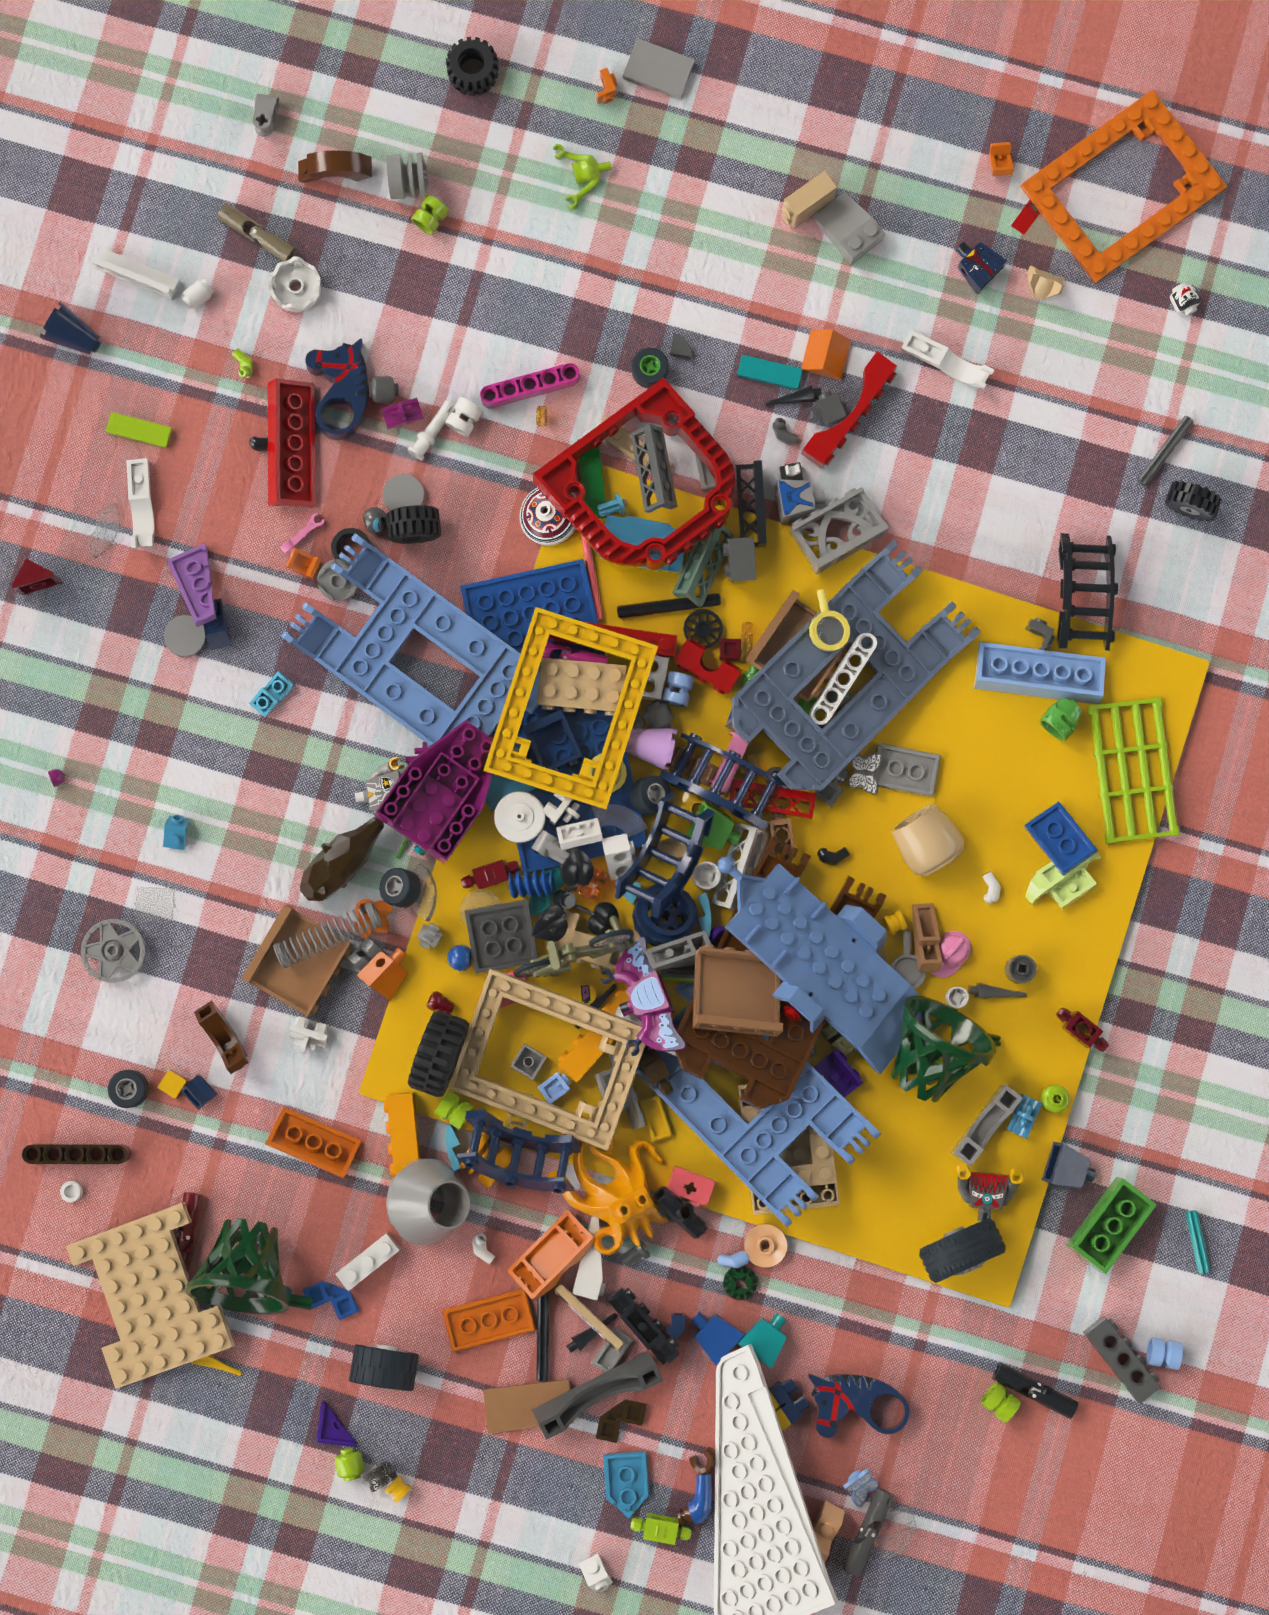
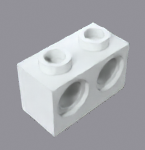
[642,655,669,702]
[602,833,636,881]

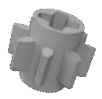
[417,923,443,950]

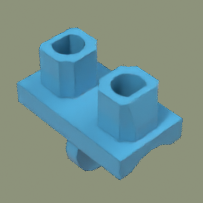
[1006,1094,1042,1139]

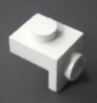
[579,1554,613,1593]

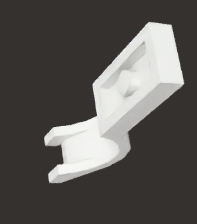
[901,330,994,389]
[126,458,155,550]

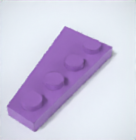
[167,543,217,627]

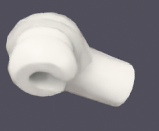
[472,1233,495,1264]

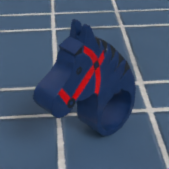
[305,339,368,440]
[808,1374,909,1438]

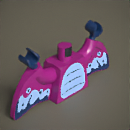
[601,937,686,1056]

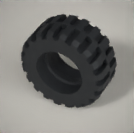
[408,1010,469,1097]

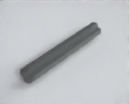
[1137,416,1194,486]

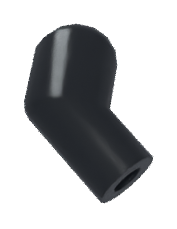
[249,436,268,451]
[817,847,850,865]

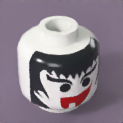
[1170,283,1201,316]

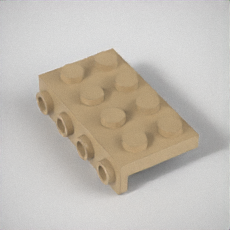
[537,658,627,716]

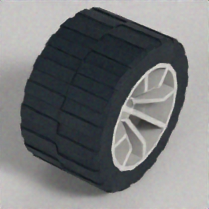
[349,1344,419,1391]

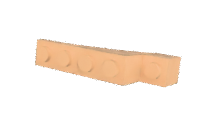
[812,1501,845,1563]

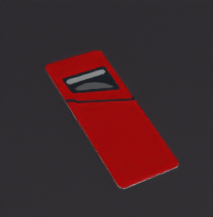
[1011,200,1040,235]

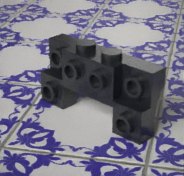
[606,1286,680,1365]

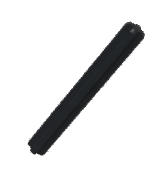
[617,593,721,618]
[536,1291,549,1382]

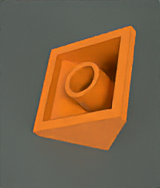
[801,330,851,381]

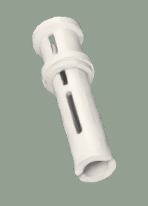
[407,401,455,461]

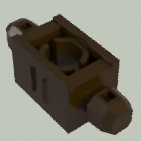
[639,1046,673,1096]

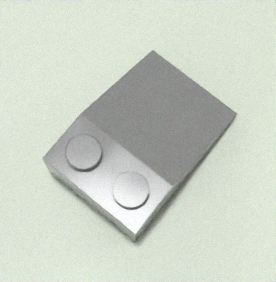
[812,192,885,265]

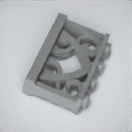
[790,487,889,575]

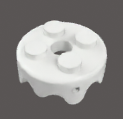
[268,257,322,312]

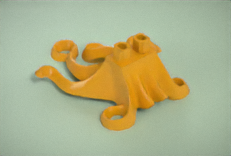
[546,1132,669,1255]

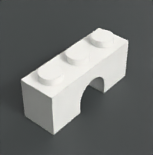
[335,1232,402,1291]

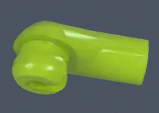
[232,348,253,378]

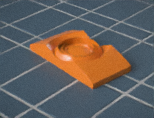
[507,1210,595,1301]

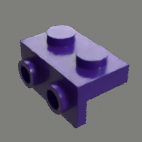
[813,1050,863,1098]

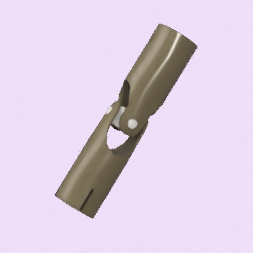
[217,203,296,261]

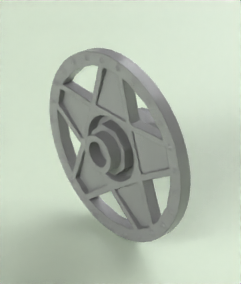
[81,919,145,983]

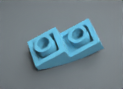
[249,671,295,717]

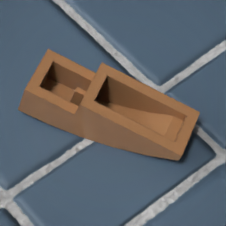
[912,904,943,972]

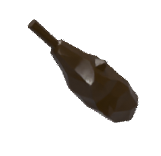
[300,817,384,901]

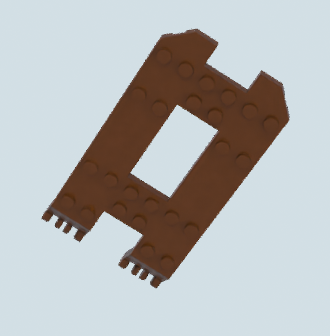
[675,836,886,1110]

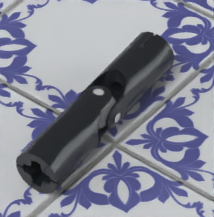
[992,1362,1078,1419]

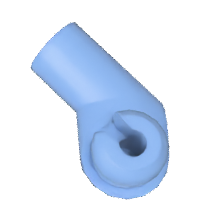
[718,1251,750,1268]

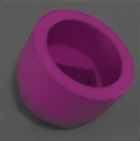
[48,769,65,787]

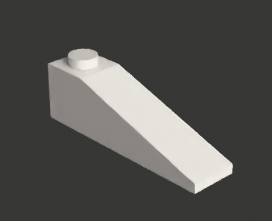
[572,1216,606,1300]

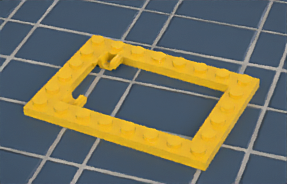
[483,607,658,810]

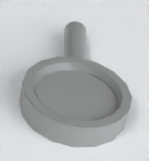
[890,930,926,989]

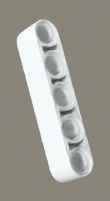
[809,633,877,725]

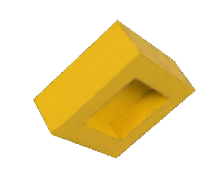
[157,1069,188,1099]

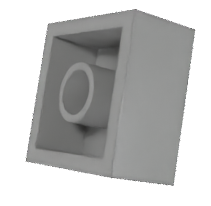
[510,1043,547,1080]

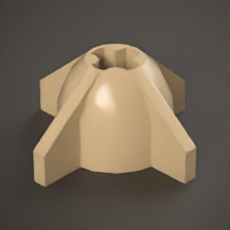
[1027,265,1065,300]

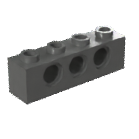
[1083,1316,1160,1404]

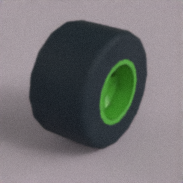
[631,347,669,388]

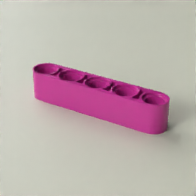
[480,363,580,409]

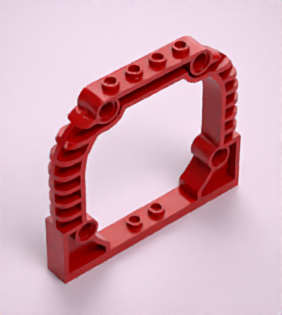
[533,377,735,571]

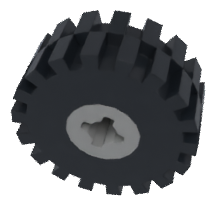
[1165,481,1222,522]

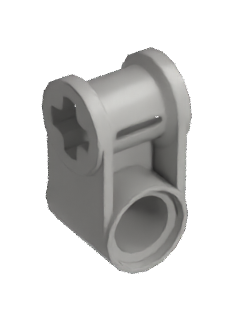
[253,93,279,137]

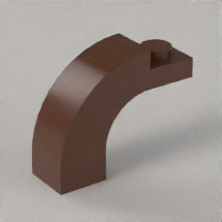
[298,150,372,183]
[194,1000,249,1074]

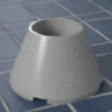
[386,1158,470,1246]

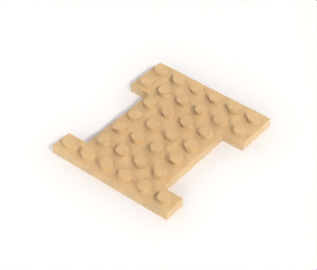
[66,1202,235,1389]

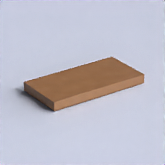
[483,1379,574,1433]

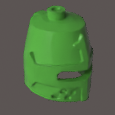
[1040,698,1082,742]

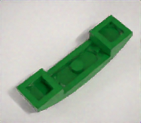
[577,439,607,519]

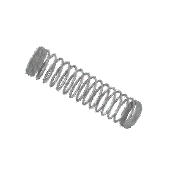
[274,902,382,969]

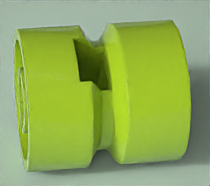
[411,195,449,235]
[434,1090,474,1130]
[980,1382,1021,1423]

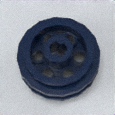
[632,884,698,947]

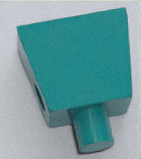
[738,1312,787,1368]

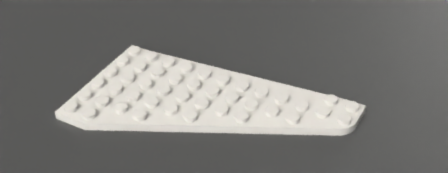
[714,1344,839,1615]

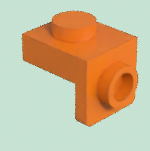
[596,68,617,104]
[989,142,1013,176]
[285,548,321,578]

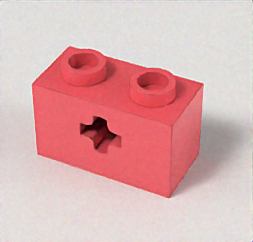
[667,1166,716,1208]

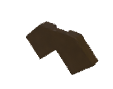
[596,1399,646,1443]

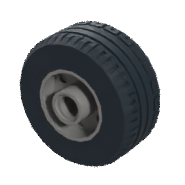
[919,1218,1006,1283]

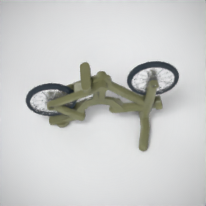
[513,915,635,978]

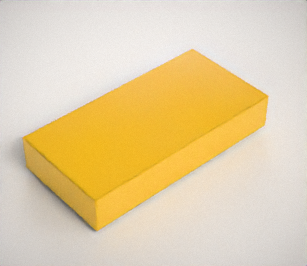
[639,1095,672,1142]

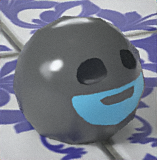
[363,507,387,533]

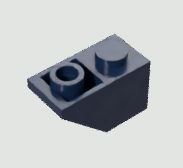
[204,598,232,650]

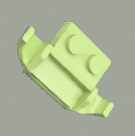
[1026,853,1101,909]

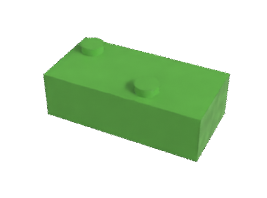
[1066,1177,1157,1274]

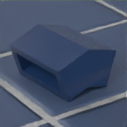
[181,1074,217,1110]
[665,1313,685,1340]

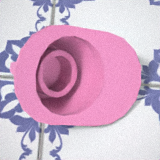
[931,931,971,978]

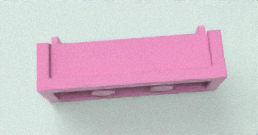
[708,732,749,796]

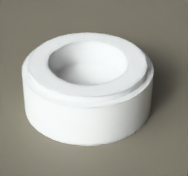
[60,1180,83,1202]

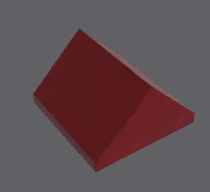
[12,558,62,596]

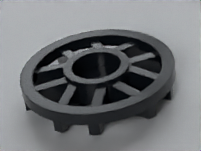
[683,609,723,648]

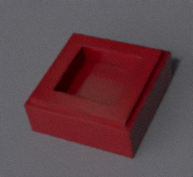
[719,638,741,661]

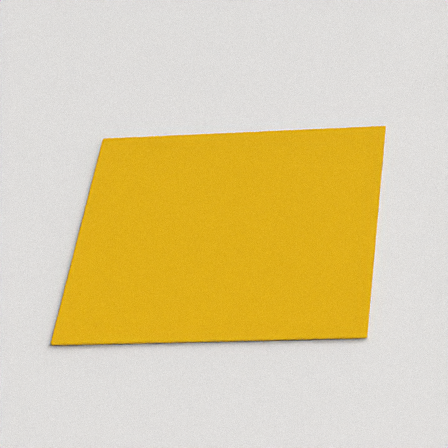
[359,458,1209,1307]

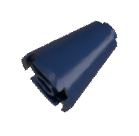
[40,301,101,355]

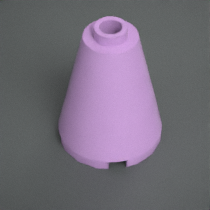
[625,728,677,770]

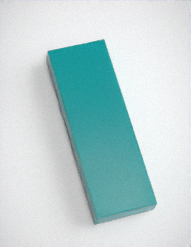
[737,355,802,390]

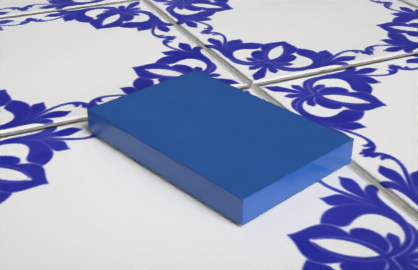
[1024,801,1097,876]

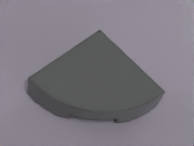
[670,333,691,359]

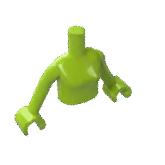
[553,144,612,210]

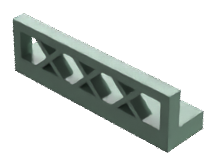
[672,525,734,607]

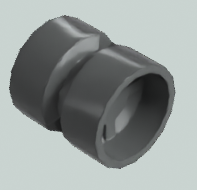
[348,936,388,971]
[1005,955,1036,983]

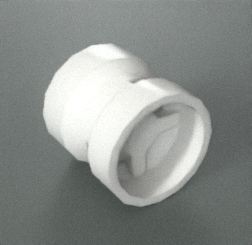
[945,987,969,1008]

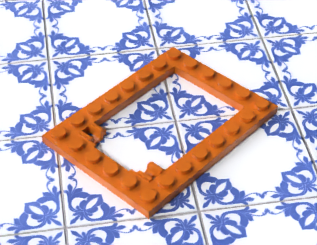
[1020,89,1228,284]

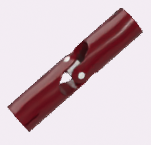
[175,1192,203,1273]

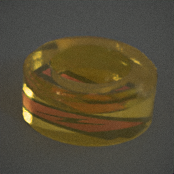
[536,406,548,427]

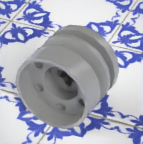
[386,153,428,199]

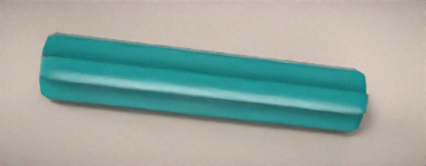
[1186,1210,1211,1274]

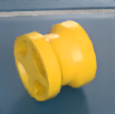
[883,910,908,936]
[384,1475,412,1503]

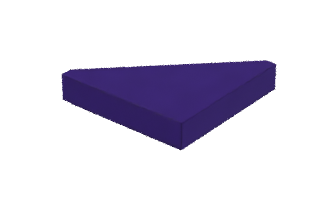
[316,1401,357,1447]

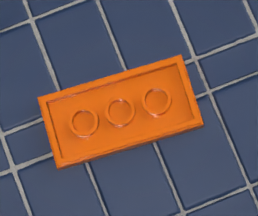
[442,1288,536,1352]

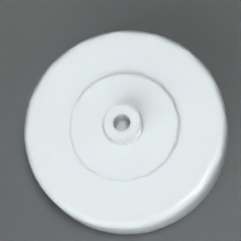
[494,791,546,843]

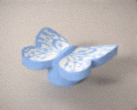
[843,1469,878,1507]

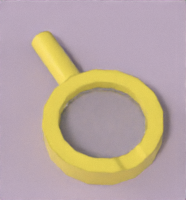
[809,589,850,652]

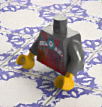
[956,1165,1023,1221]

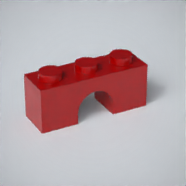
[674,637,743,694]

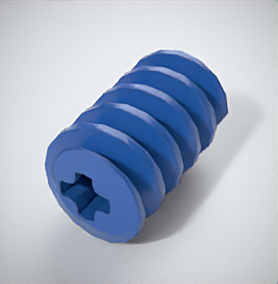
[509,869,555,898]

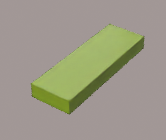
[105,412,172,449]

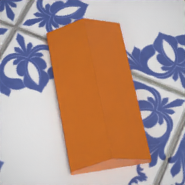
[265,1107,361,1178]

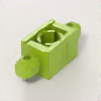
[630,1513,692,1545]

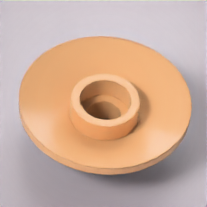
[744,1224,787,1267]

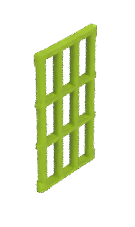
[1087,697,1180,844]

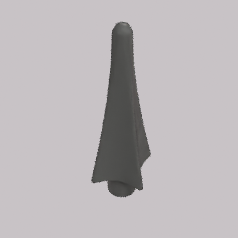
[968,983,1027,998]

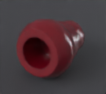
[427,991,455,1014]

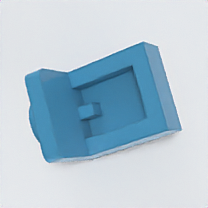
[163,815,190,850]

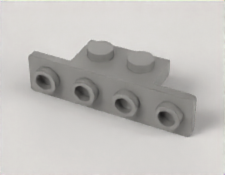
[595,1045,645,1130]

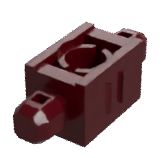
[461,860,520,890]
[1056,1007,1109,1052]

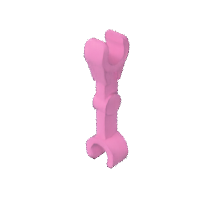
[281,513,325,555]

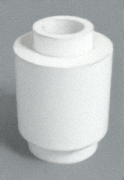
[182,279,214,309]

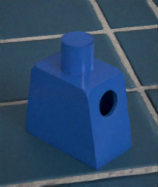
[691,1312,744,1365]

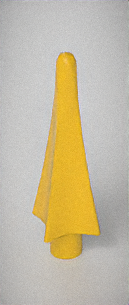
[191,1355,242,1376]

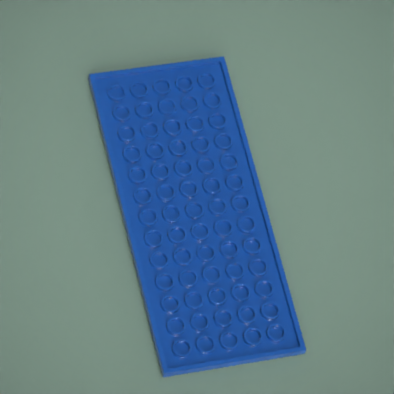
[460,559,647,874]

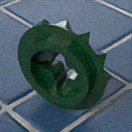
[723,1266,758,1300]

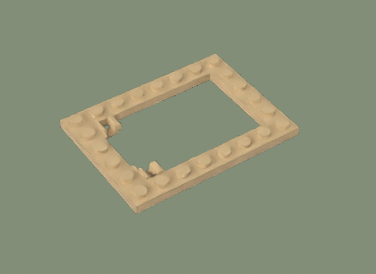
[448,968,646,1151]

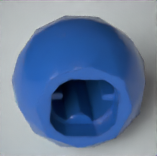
[447,945,472,971]

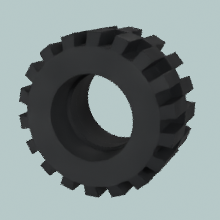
[446,37,499,96]
[386,505,441,544]

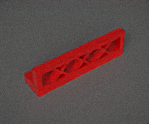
[729,779,816,820]

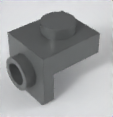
[1025,618,1055,650]

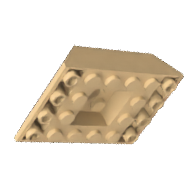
[738,1075,840,1215]

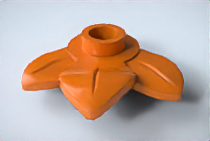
[355,899,393,939]

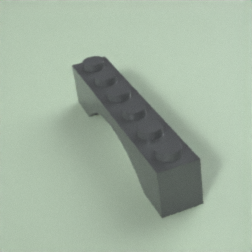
[532,1351,663,1440]

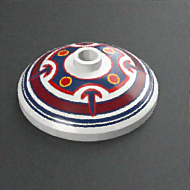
[520,487,576,546]

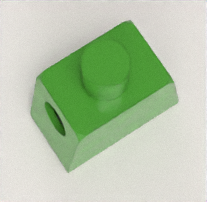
[686,800,741,849]

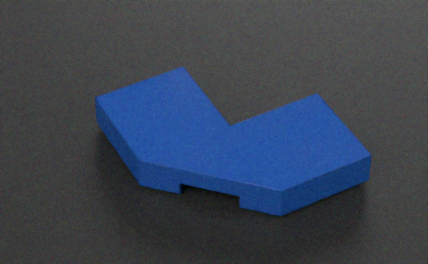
[302,1280,360,1320]

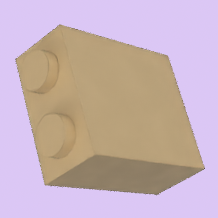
[781,171,837,228]

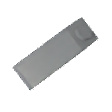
[645,930,712,970]

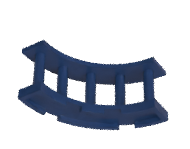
[659,733,788,830]
[615,792,715,918]
[457,1109,582,1194]

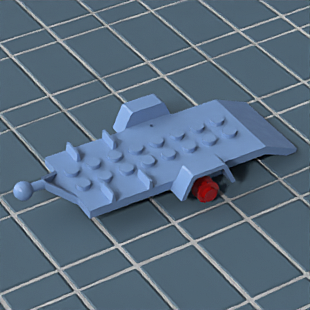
[718,856,923,1074]

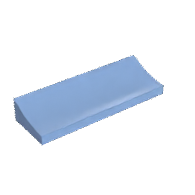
[974,642,1106,704]

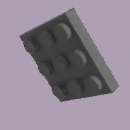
[464,899,538,974]

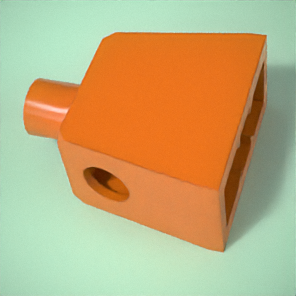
[357,948,408,1001]

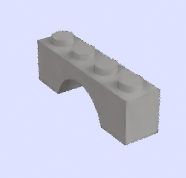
[951,1084,1023,1166]

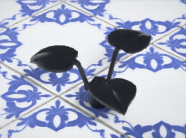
[531,847,619,941]

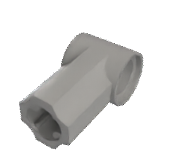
[531,830,572,864]

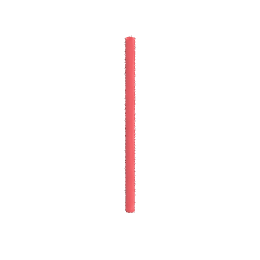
[574,460,603,621]

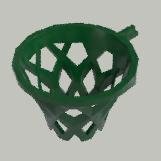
[891,995,1001,1102]
[185,1218,313,1314]

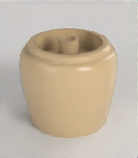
[892,803,965,877]

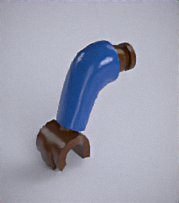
[677,1447,715,1526]

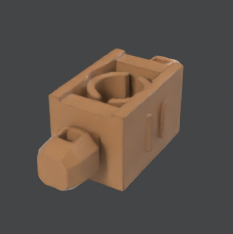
[768,806,795,860]

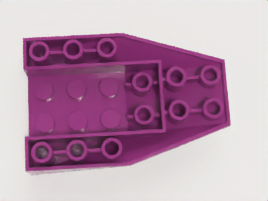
[374,720,493,864]

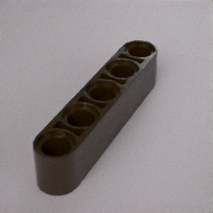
[22,1144,131,1164]

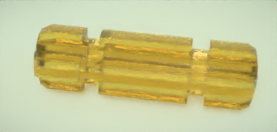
[740,622,753,664]

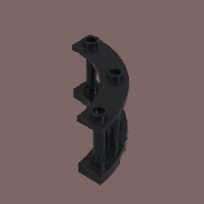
[1056,533,1118,651]

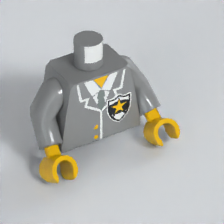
[355,756,404,813]

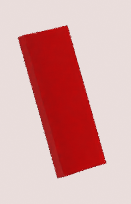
[268,378,315,508]

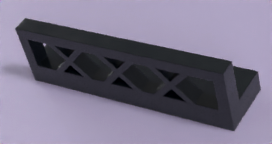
[736,460,767,548]

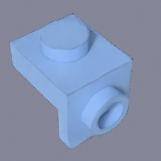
[537,1072,571,1104]

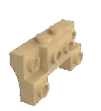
[546,910,640,971]

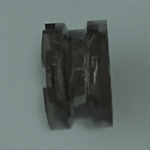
[363,1461,398,1492]

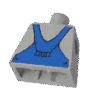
[775,479,825,525]

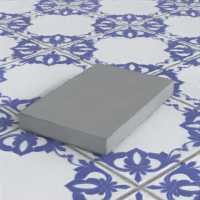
[623,38,695,99]
[873,743,941,797]

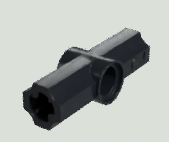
[652,1186,707,1239]

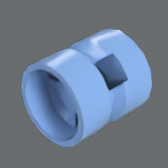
[661,671,695,707]
[1146,1337,1183,1370]

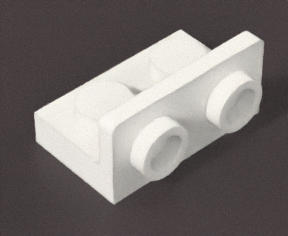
[556,818,603,850]

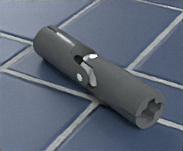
[842,1487,895,1577]

